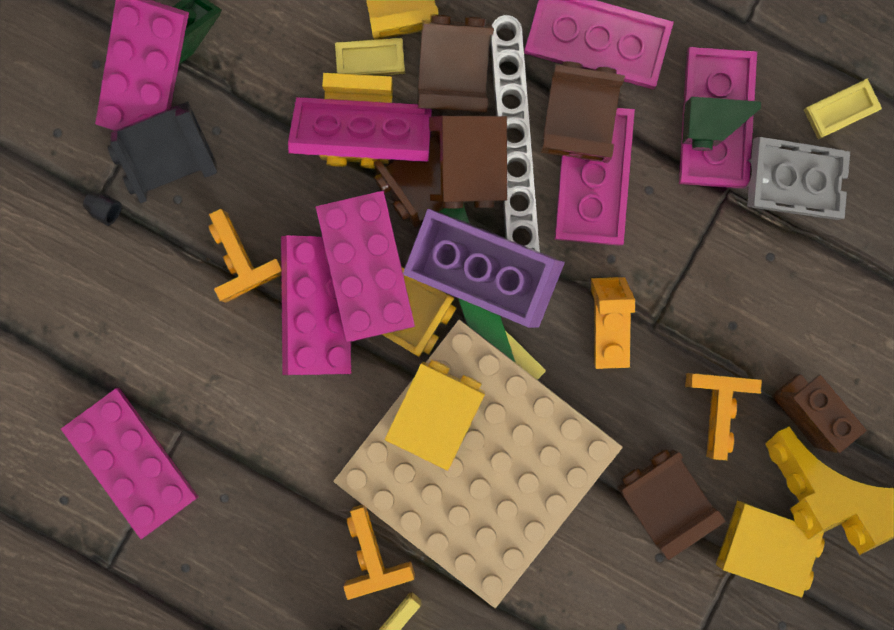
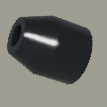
[83,192,122,226]

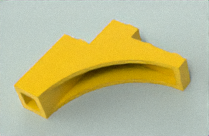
[765,427,894,555]

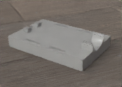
[744,137,850,220]

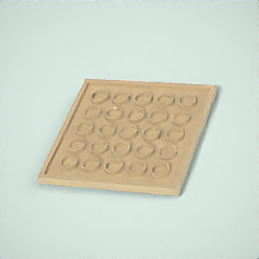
[333,319,623,608]

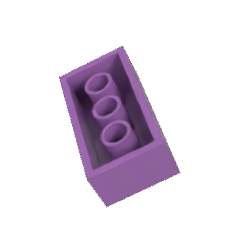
[403,209,565,328]

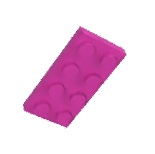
[95,0,189,130]
[524,0,674,90]
[679,47,757,188]
[288,97,432,161]
[554,108,635,246]
[316,191,415,342]
[281,235,351,375]
[61,388,199,539]

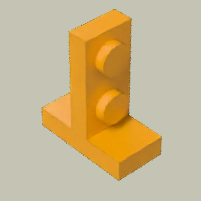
[208,209,282,303]
[591,277,635,369]
[685,373,762,460]
[343,505,415,600]

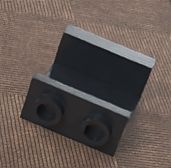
[107,101,218,203]

